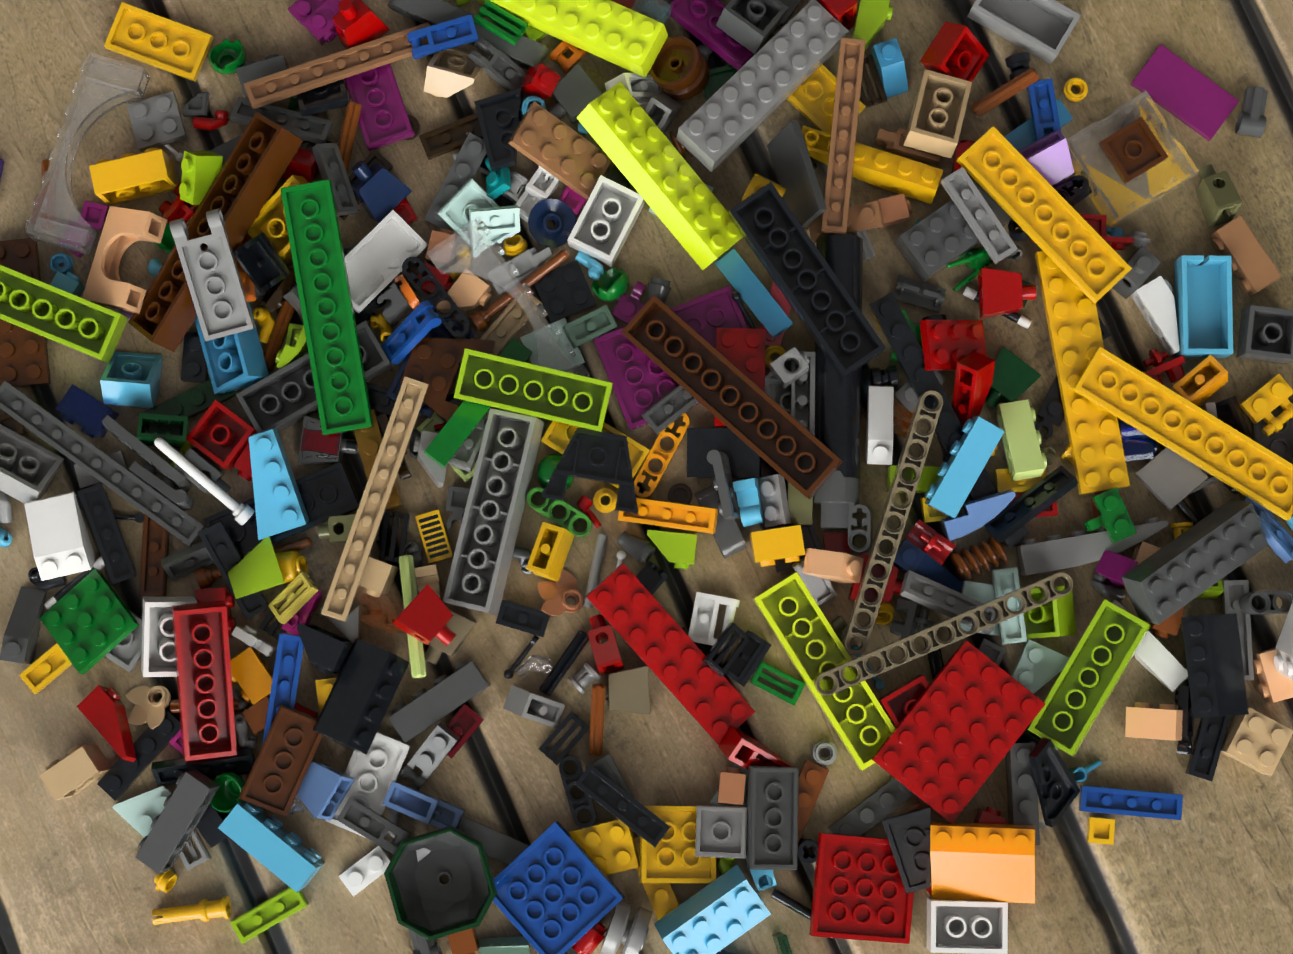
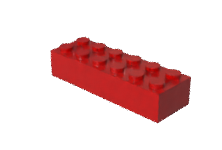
[172,601,237,761]

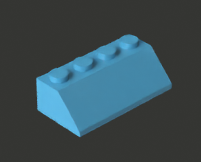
[195,302,269,394]

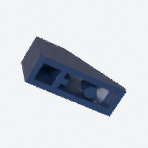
[893,539,964,592]

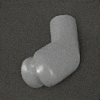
[0,491,13,523]

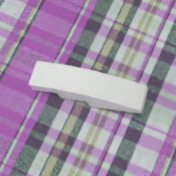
[515,166,561,222]
[1112,599,1188,692]

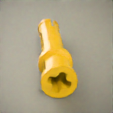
[152,896,232,925]

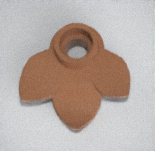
[537,569,584,616]

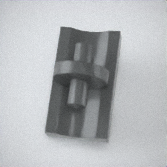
[890,597,934,639]

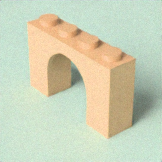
[82,206,167,314]

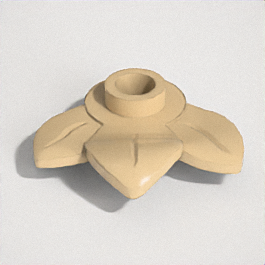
[125,685,171,729]

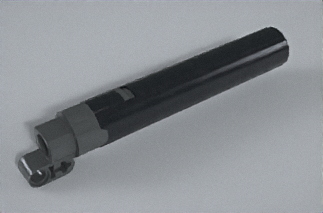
[813,233,873,553]

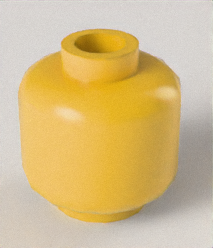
[275,550,308,585]

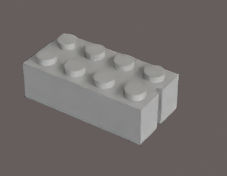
[967,0,1081,65]

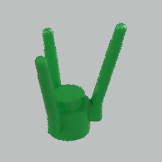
[946,247,991,291]

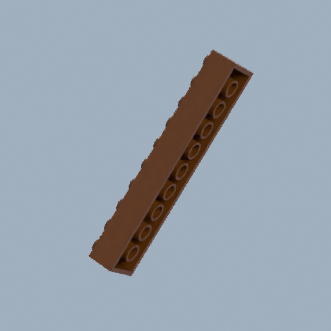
[128,112,303,352]
[621,295,843,499]

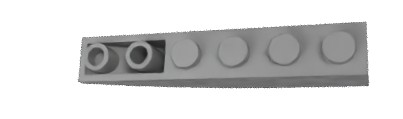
[1016,517,1168,576]

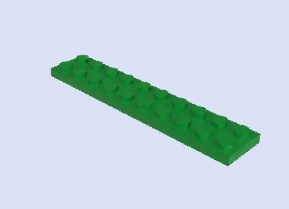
[280,179,374,435]

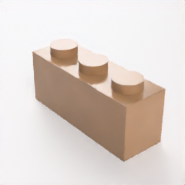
[1209,215,1282,297]

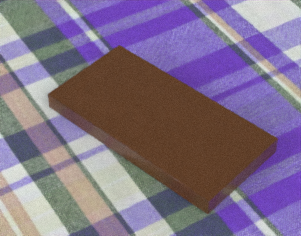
[239,704,323,817]

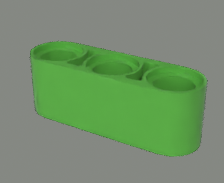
[527,487,592,537]

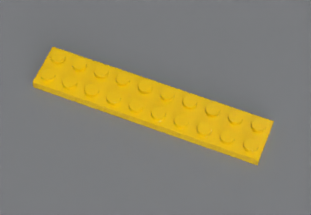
[1035,251,1130,495]
[1072,347,1293,521]

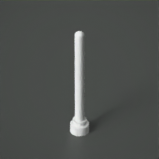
[154,438,255,526]

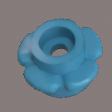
[49,253,74,275]

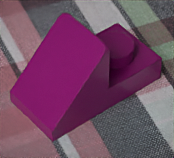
[1095,550,1138,586]

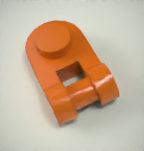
[549,41,588,74]

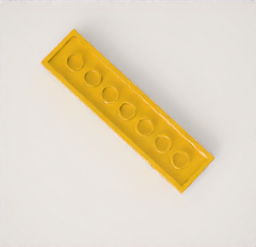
[957,126,1132,304]

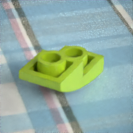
[275,325,308,370]

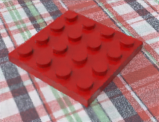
[809,832,914,944]

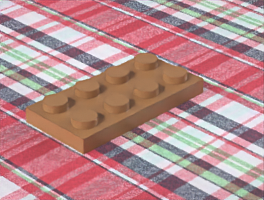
[508,102,612,200]

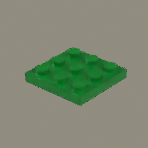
[39,569,139,675]

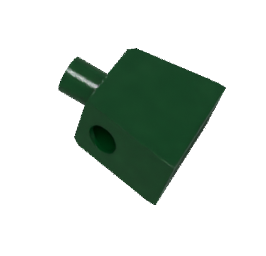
[984,347,1041,410]
[137,413,188,448]

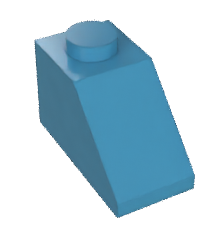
[870,38,909,98]

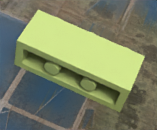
[995,399,1047,481]

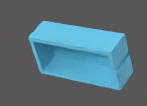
[1174,255,1233,358]
[218,801,325,892]
[654,865,771,954]

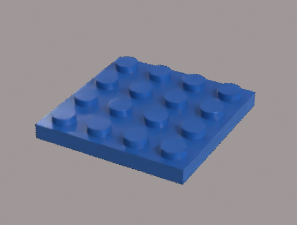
[493,821,625,954]

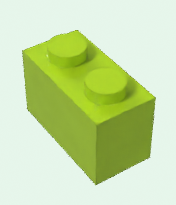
[179,151,223,205]

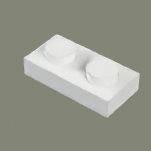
[338,846,391,897]

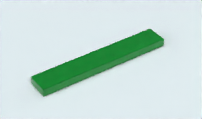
[424,338,533,468]

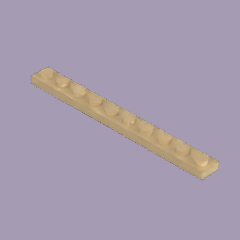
[321,377,429,622]

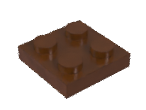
[1099,116,1168,184]

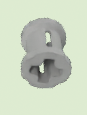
[502,171,529,203]
[568,661,601,694]

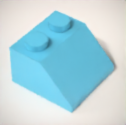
[100,351,163,408]

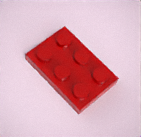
[920,320,987,371]

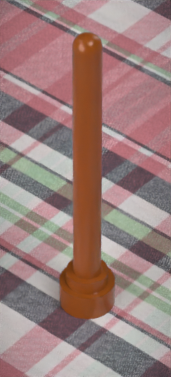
[469,250,569,331]
[194,537,312,589]

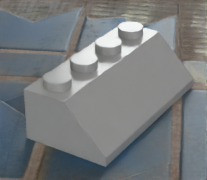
[0,424,64,504]

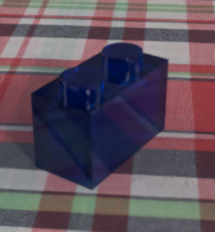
[56,384,119,438]

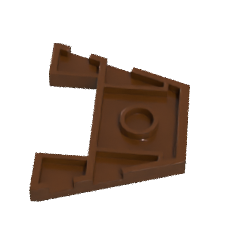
[400,338,496,421]

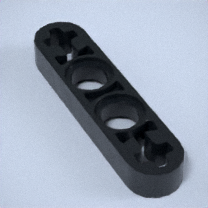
[1008,175,1090,241]
[402,257,471,338]

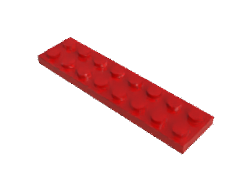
[586,563,755,745]

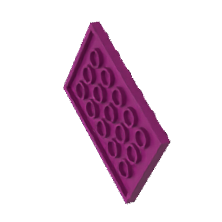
[593,285,767,431]

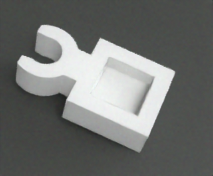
[231,625,276,657]

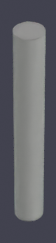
[583,533,608,608]

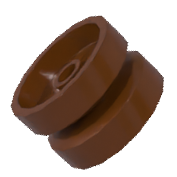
[649,36,710,101]

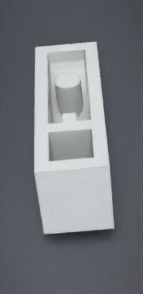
[1130,276,1180,357]
[865,385,894,465]

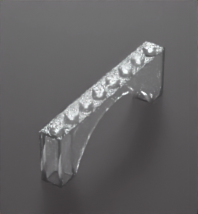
[26,52,150,255]
[426,218,590,377]

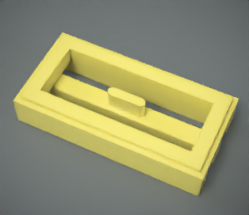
[268,571,319,625]

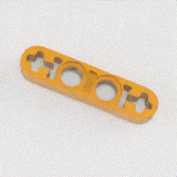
[634,413,690,498]

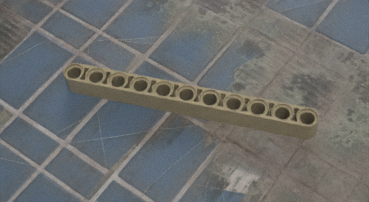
[843,390,943,655]
[814,572,1073,695]

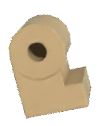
[414,564,443,600]

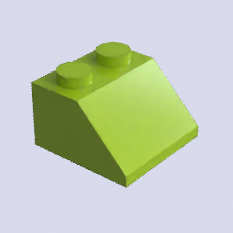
[1024,586,1077,639]

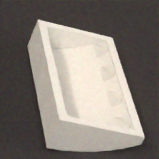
[345,210,428,313]

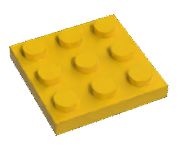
[640,806,716,883]

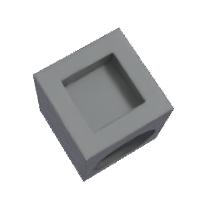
[769,347,810,388]

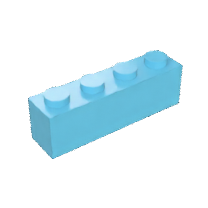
[924,416,1005,519]

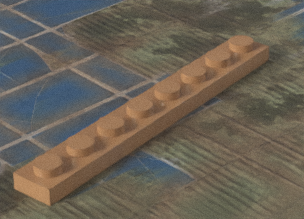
[243,22,430,109]
[821,37,866,234]

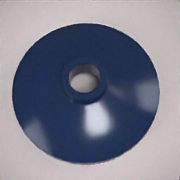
[528,199,576,247]

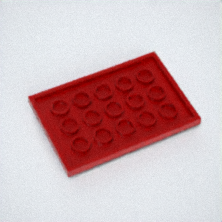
[871,640,1045,824]

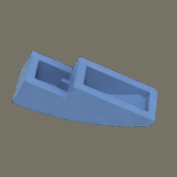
[941,489,1016,541]
[383,781,465,829]

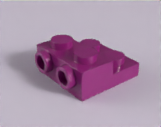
[288,0,341,46]

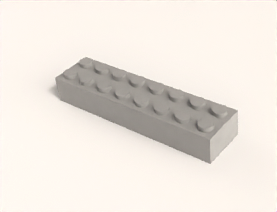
[676,0,849,172]
[443,408,545,615]

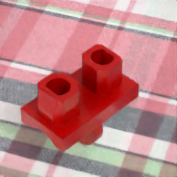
[158,183,199,223]
[1143,348,1186,385]
[904,519,956,566]

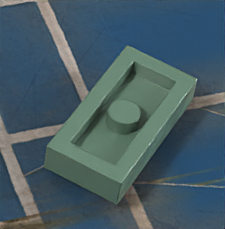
[562,305,618,349]

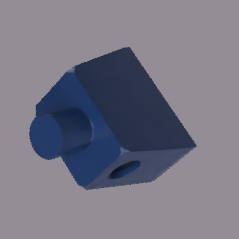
[351,161,412,223]

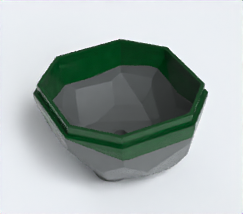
[384,826,497,941]

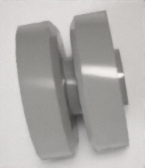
[600,900,652,954]

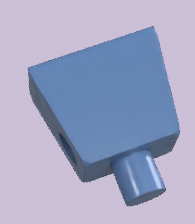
[296,761,355,820]

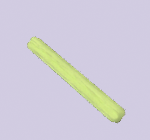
[398,555,427,678]

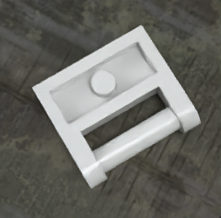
[688,592,740,649]

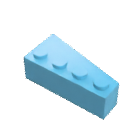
[249,427,309,540]

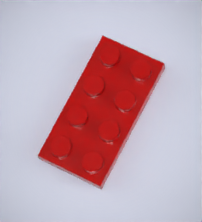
[714,328,766,427]

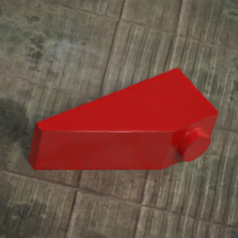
[952,352,995,427]
[77,685,137,762]
[718,726,795,770]

